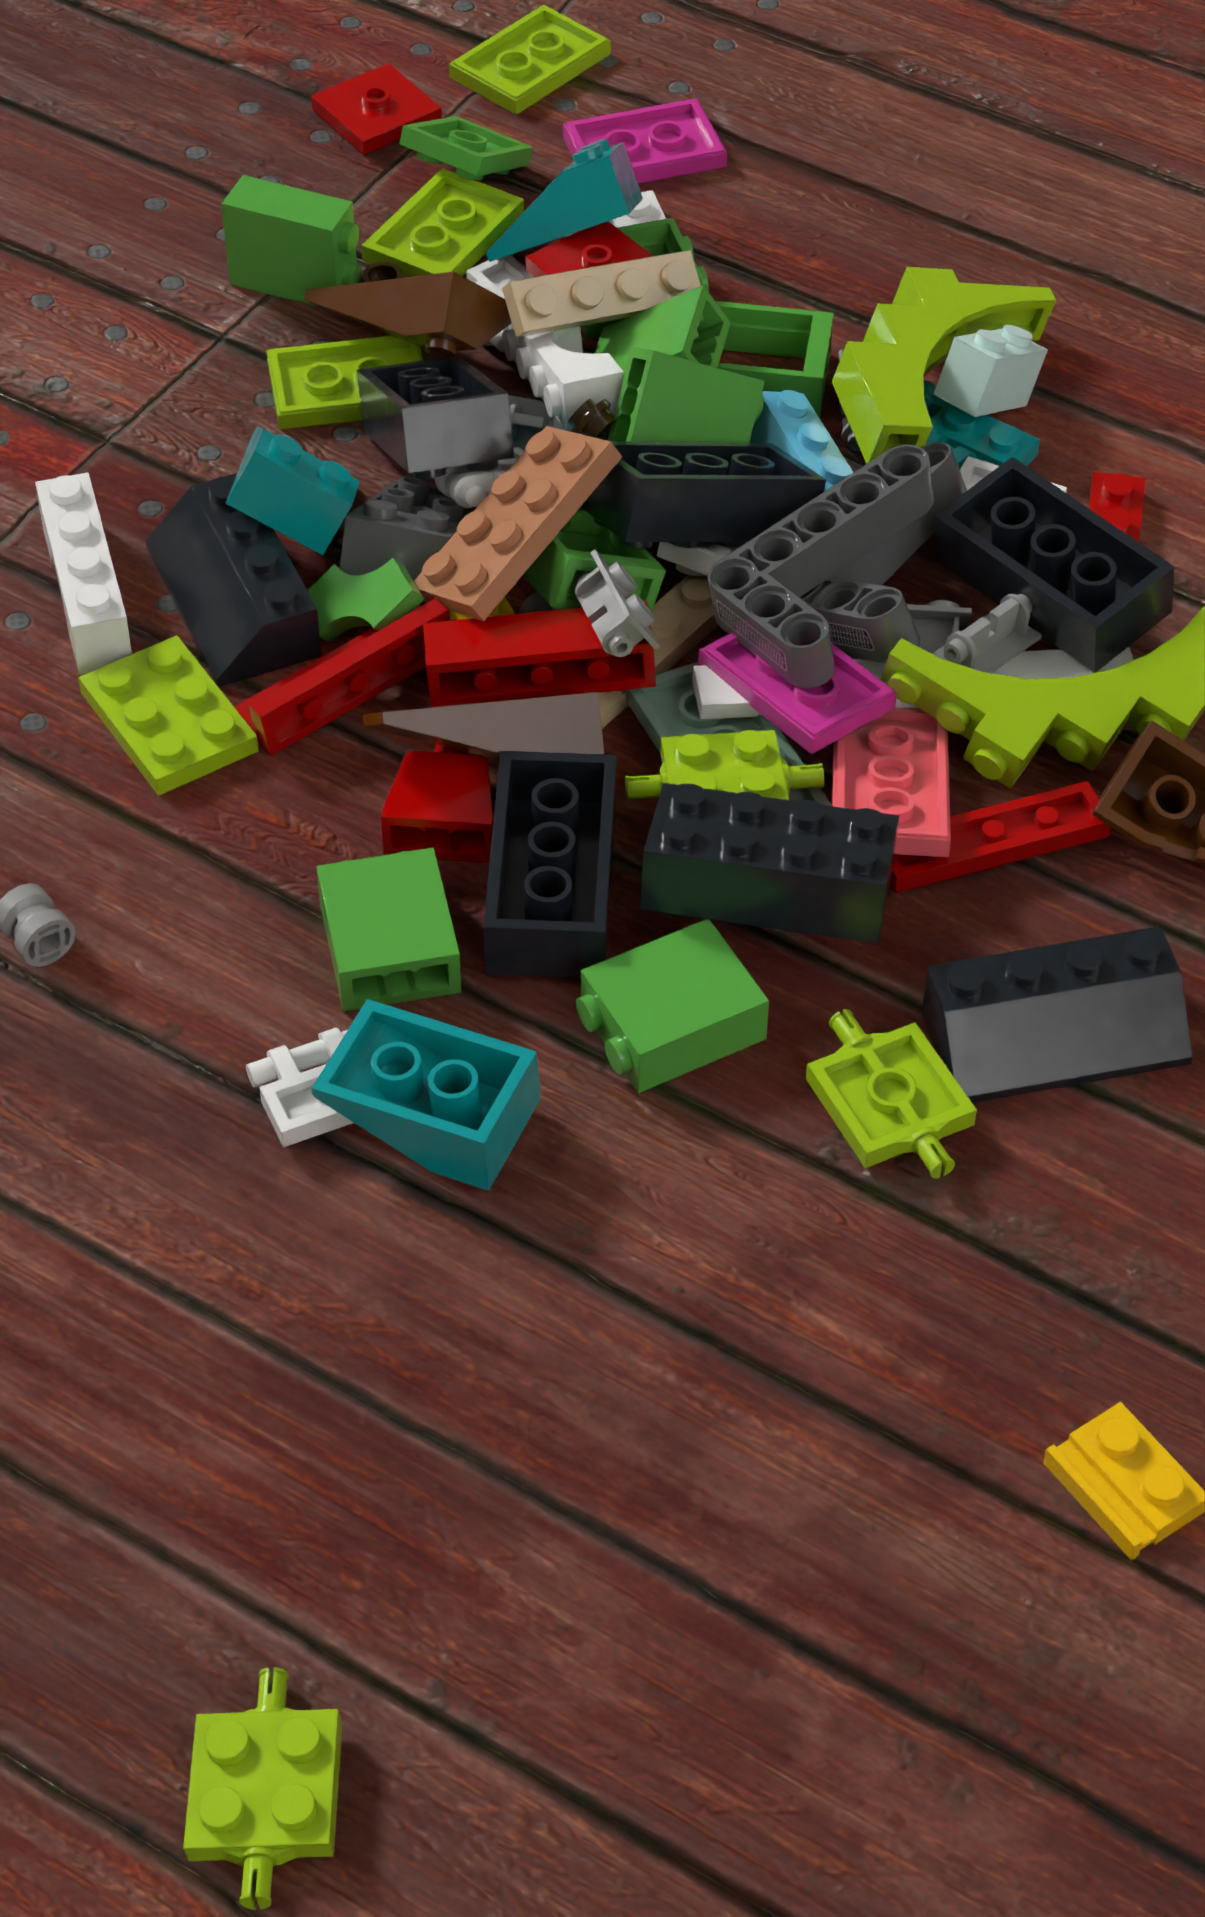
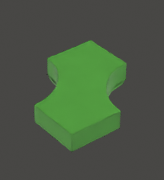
[307,558,425,642]

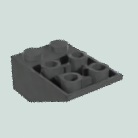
[340,476,477,581]

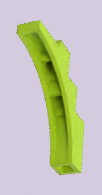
[832,267,1056,464]
[880,606,1205,789]

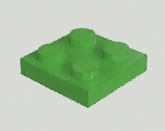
[399,116,534,180]

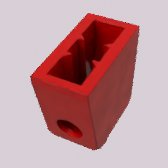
[381,744,493,863]

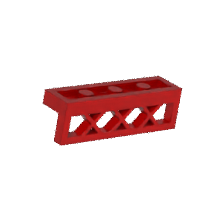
[234,598,451,756]

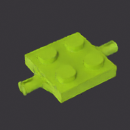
[625,730,824,801]
[806,1009,977,1179]
[183,1667,343,1910]

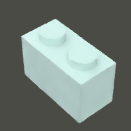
[933,325,1048,417]

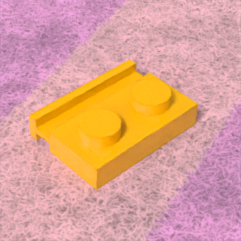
[1043,1402,1205,1560]

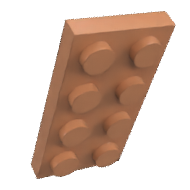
[414,426,622,621]

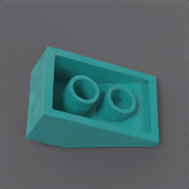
[486,138,643,262]
[226,426,360,555]
[311,999,541,1191]

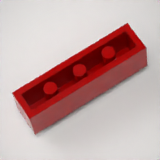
[423,601,656,708]

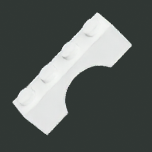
[502,323,624,431]
[35,472,132,675]

